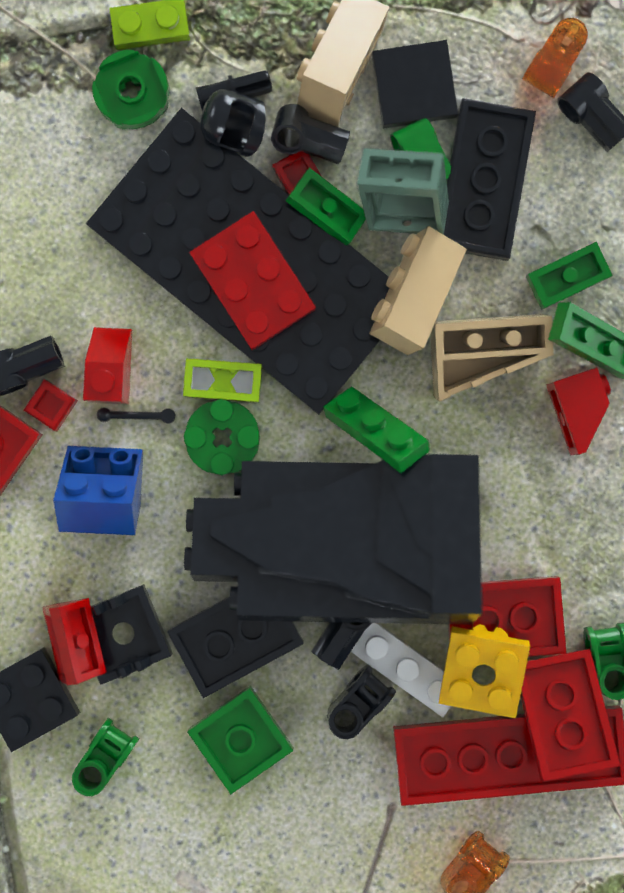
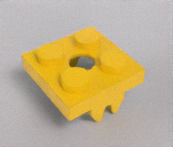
[439,624,530,719]

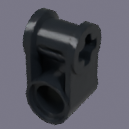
[327,665,396,740]

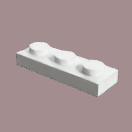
[351,623,451,717]

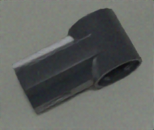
[557,72,624,152]
[271,104,350,164]
[0,335,65,396]
[311,622,372,670]

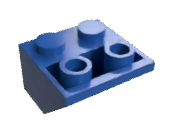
[53,446,143,535]

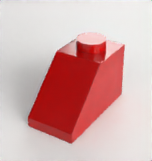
[83,327,132,404]
[546,367,611,455]

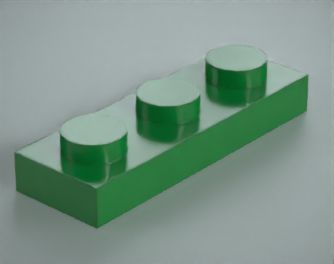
[548,302,624,379]
[323,386,430,473]

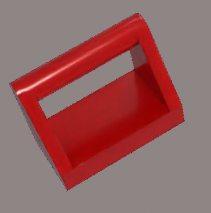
[42,598,107,685]

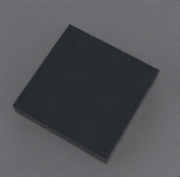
[372,40,458,129]

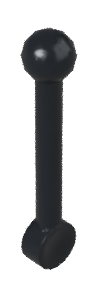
[97,407,176,424]

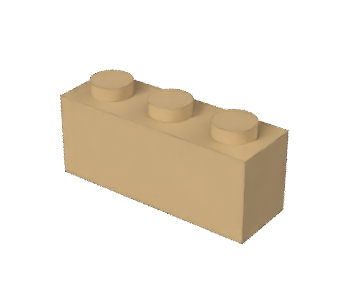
[369,226,467,356]

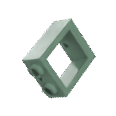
[357,148,449,235]

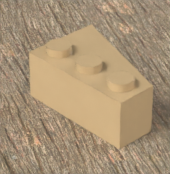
[296,0,389,127]
[430,314,554,402]

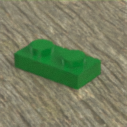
[285,167,366,246]
[525,242,613,310]

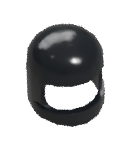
[201,89,266,157]

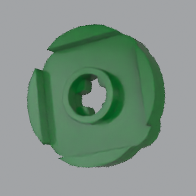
[92,50,170,130]
[184,399,260,475]

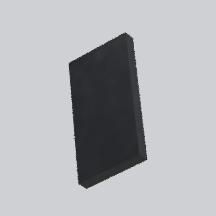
[444,98,536,261]

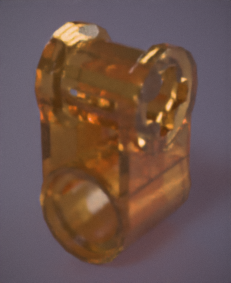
[522,18,588,99]
[441,831,510,893]

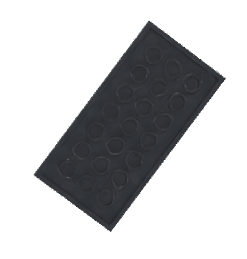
[86,107,389,415]

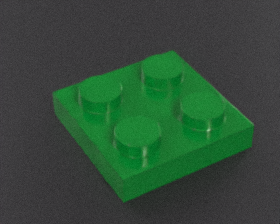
[187,685,294,795]

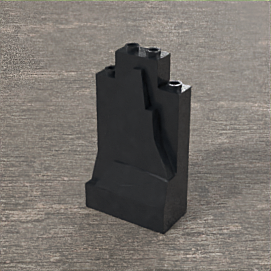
[184,454,482,625]

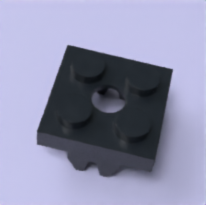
[91,584,173,685]

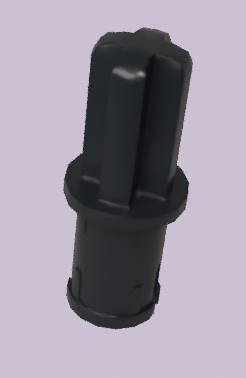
[196,70,272,111]

